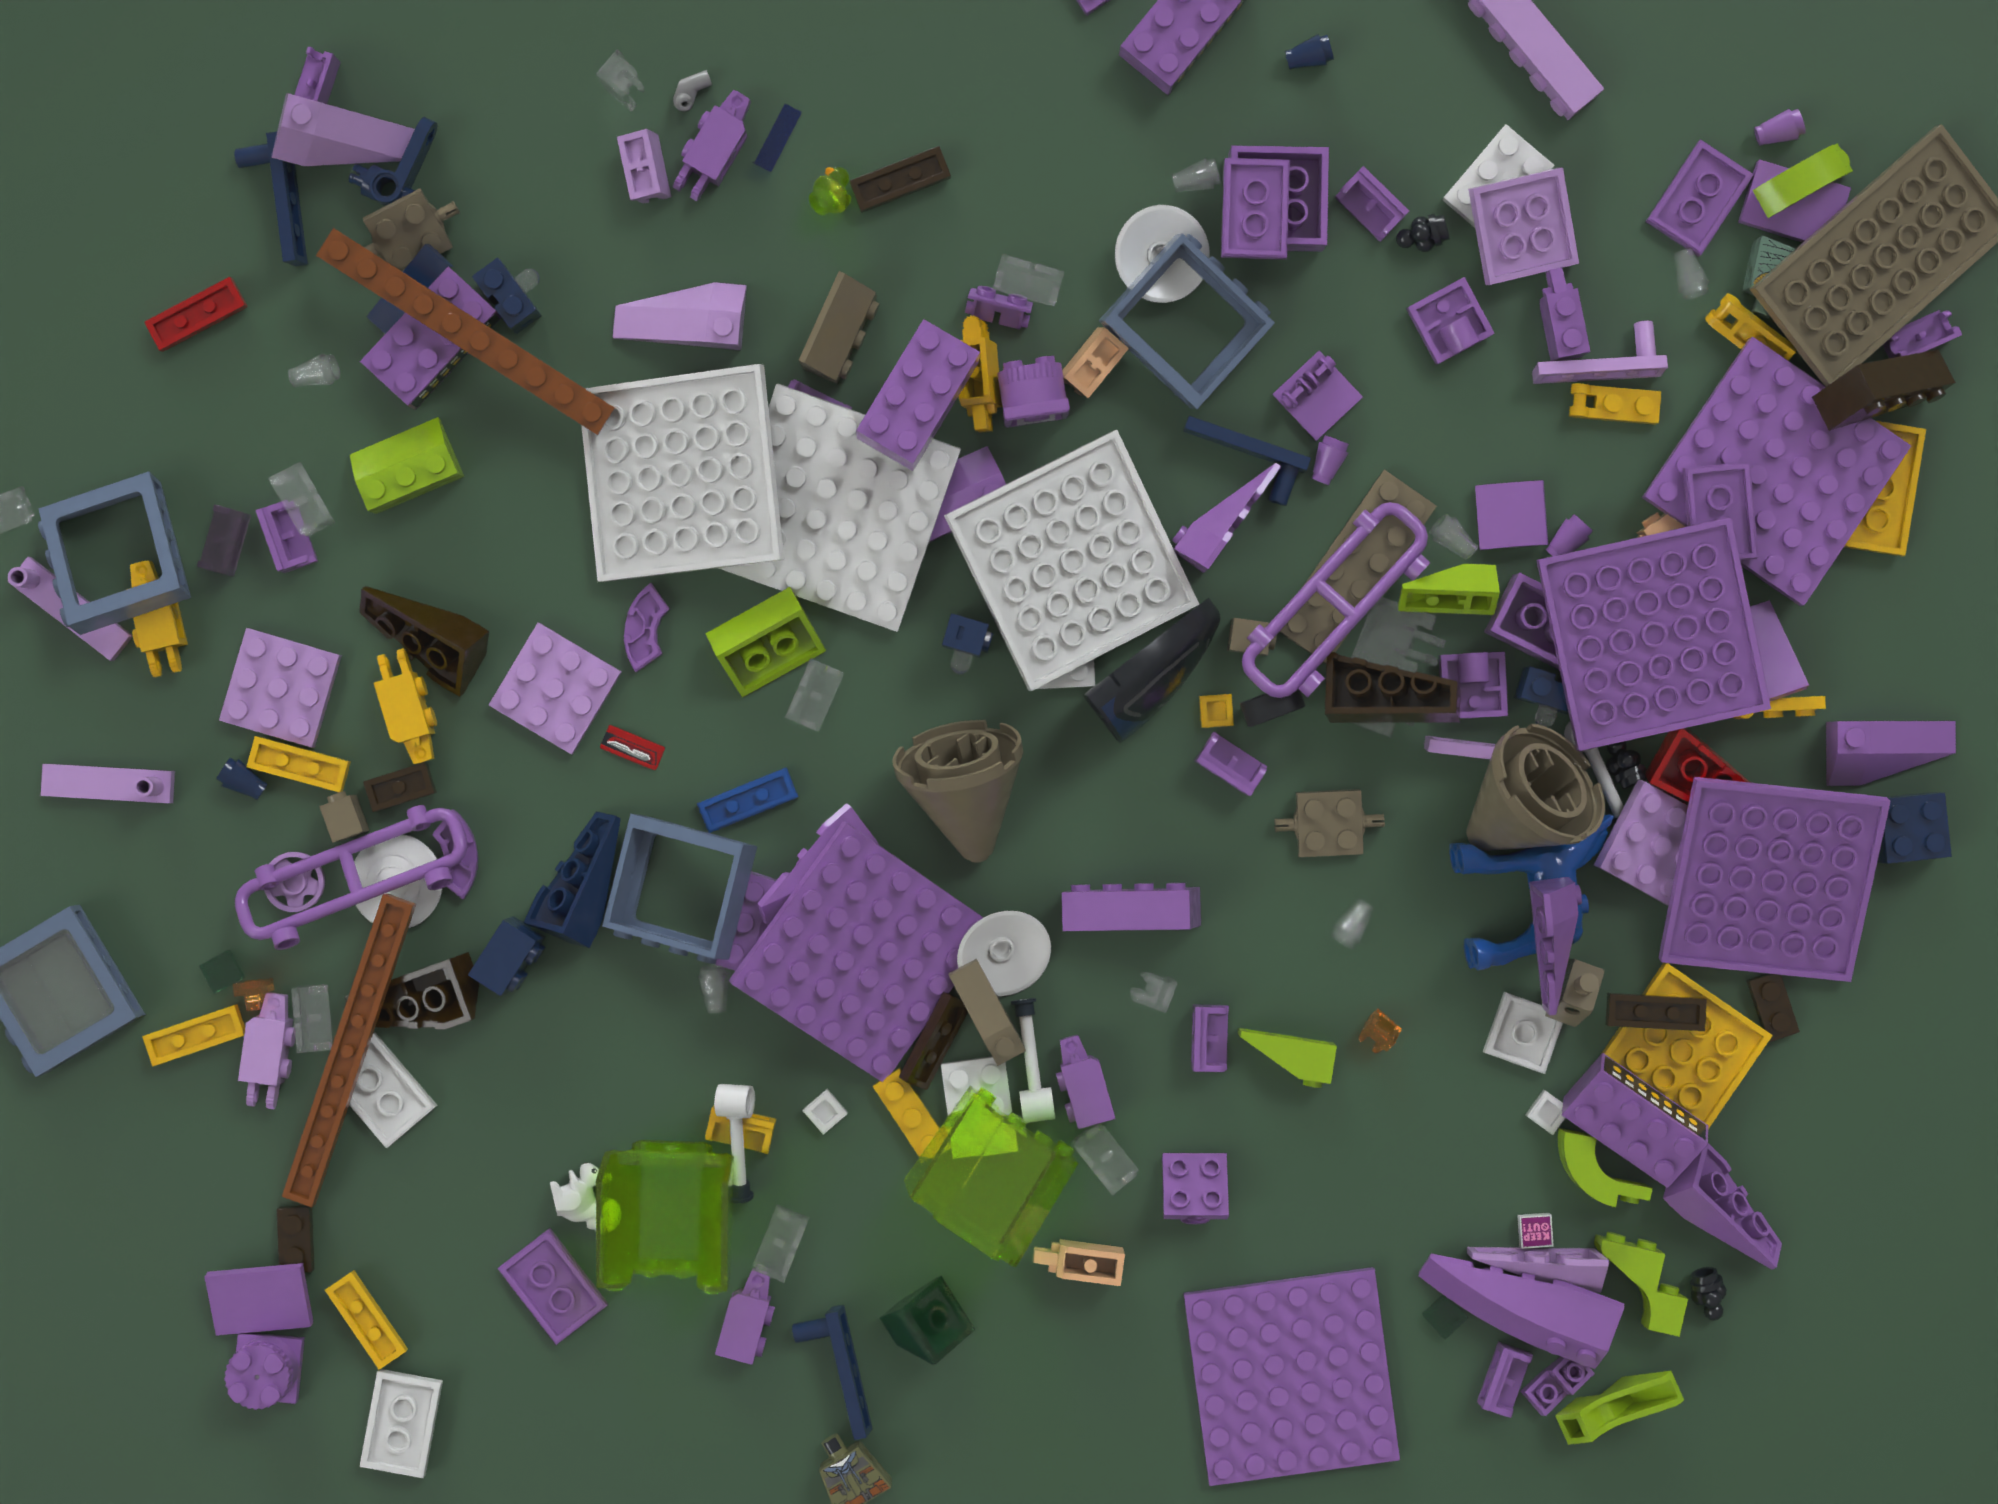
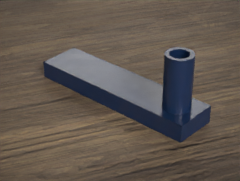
[234,131,308,266]
[1183,416,1311,506]
[792,1304,873,1440]

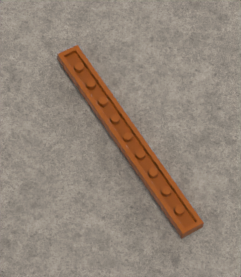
[316,228,615,435]
[282,893,416,1208]

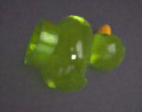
[809,167,851,215]

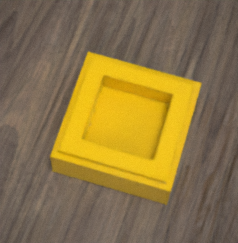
[1199,694,1234,728]

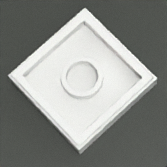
[1483,992,1563,1074]

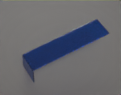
[752,104,802,172]

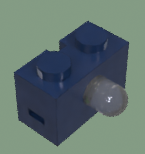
[472,257,542,334]
[942,613,993,674]
[1514,666,1569,728]

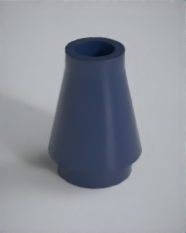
[1285,34,1334,70]
[216,758,268,800]

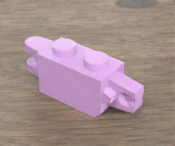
[238,992,296,1109]

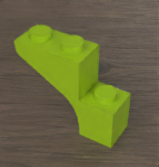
[1594,1232,1688,1337]
[1555,1371,1684,1445]

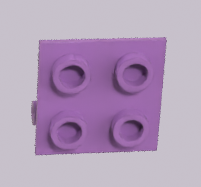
[1272,351,1363,441]

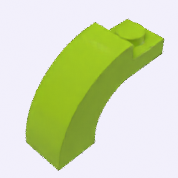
[1752,143,1853,218]
[1558,1128,1653,1207]

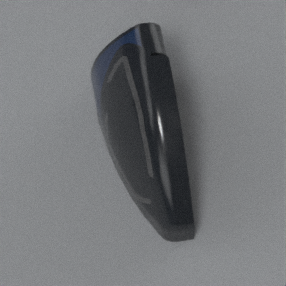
[1083,598,1221,743]

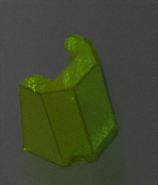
[904,1086,1079,1267]
[596,1140,734,1294]

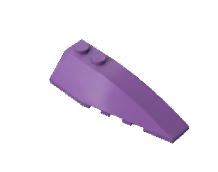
[1419,1253,1624,1369]

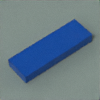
[697,767,799,833]

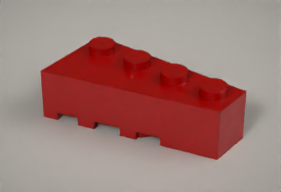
[1645,728,1751,802]

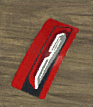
[600,725,665,770]

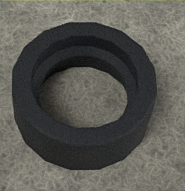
[1240,689,1306,727]

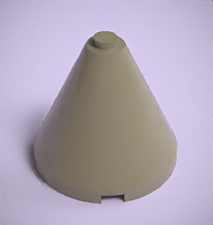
[892,720,1023,863]
[1466,724,1605,851]

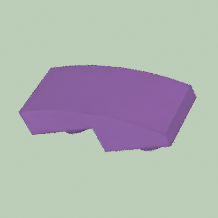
[1520,1356,1595,1416]

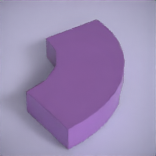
[624,583,670,672]
[432,809,478,899]

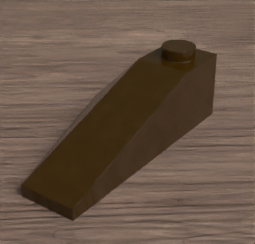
[359,586,489,697]
[345,952,479,1030]

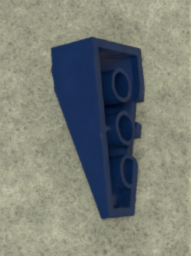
[523,811,621,948]

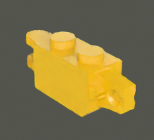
[959,315,1002,433]
[126,560,188,677]
[373,648,437,764]

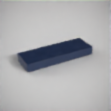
[366,244,453,334]

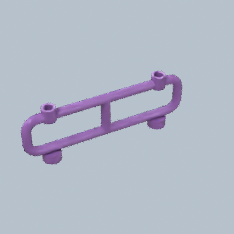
[1242,502,1431,698]
[235,805,468,950]

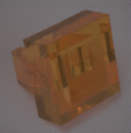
[233,978,274,1011]
[1358,1008,1401,1053]

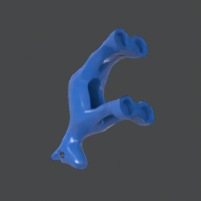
[1449,814,1614,971]

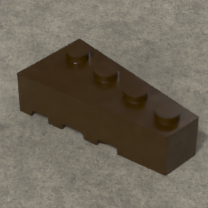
[1812,349,1956,431]
[1325,652,1461,723]

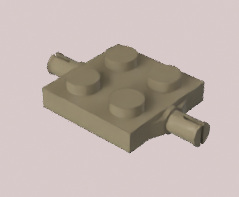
[363,188,460,272]
[1274,789,1385,857]

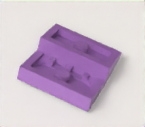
[1475,480,1548,550]

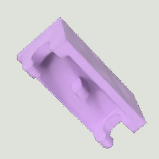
[617,129,671,203]

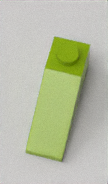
[1398,564,1500,615]
[1237,1028,1337,1088]

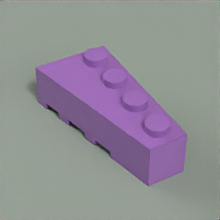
[1062,883,1201,931]

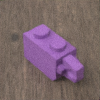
[1540,267,1591,361]
[1056,1035,1116,1129]
[715,1268,775,1365]

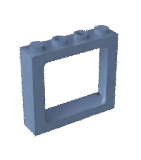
[1099,233,1275,409]
[38,472,191,635]
[602,813,757,964]

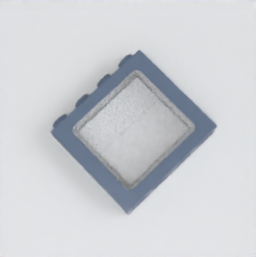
[0,904,146,1077]

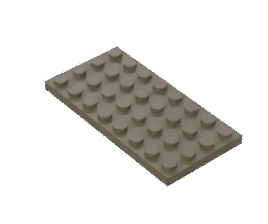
[1750,124,1998,387]

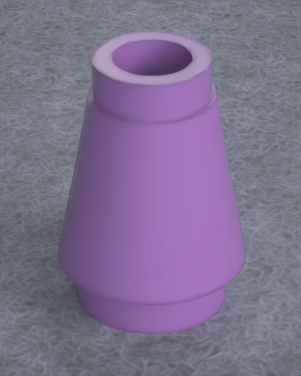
[1754,109,1806,146]
[1312,435,1349,485]
[1545,514,1593,556]

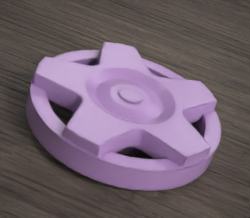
[264,852,325,912]

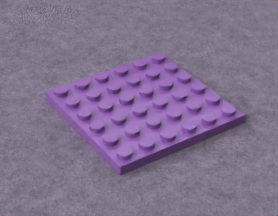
[1642,337,1911,606]
[1536,517,1771,751]
[1658,777,1891,982]
[729,821,984,1082]
[1183,1267,1400,1486]

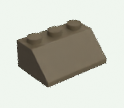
[799,271,880,385]

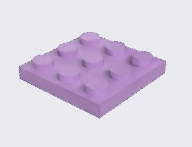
[1468,168,1579,285]
[489,622,622,755]
[219,628,342,748]
[1594,779,1688,906]

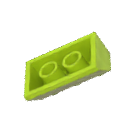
[350,417,464,514]
[705,587,826,698]

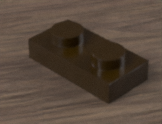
[363,762,437,812]
[1746,973,1800,1042]
[277,1206,315,1272]

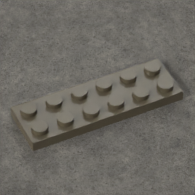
[1279,470,1437,664]

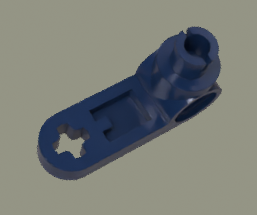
[349,117,438,206]

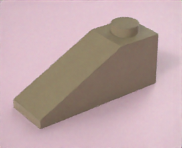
[948,958,1026,1066]

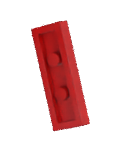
[144,277,248,352]

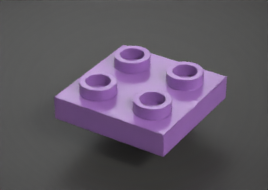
[1406,277,1495,365]
[1439,652,1508,718]
[1162,1153,1229,1224]

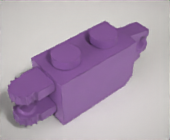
[673,90,751,201]

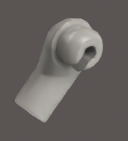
[673,70,712,112]

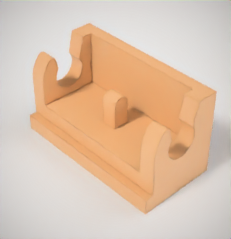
[1062,327,1129,398]

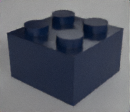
[1877,792,1952,864]
[468,916,546,996]

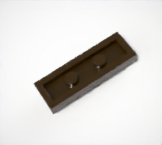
[849,146,951,213]
[899,992,968,1090]
[1605,993,1707,1031]

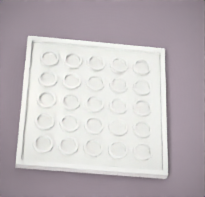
[581,364,784,582]
[719,384,961,632]
[944,430,1199,691]

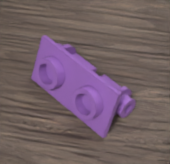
[965,286,1033,330]

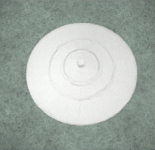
[1115,205,1210,303]
[354,835,442,928]
[957,911,1051,997]

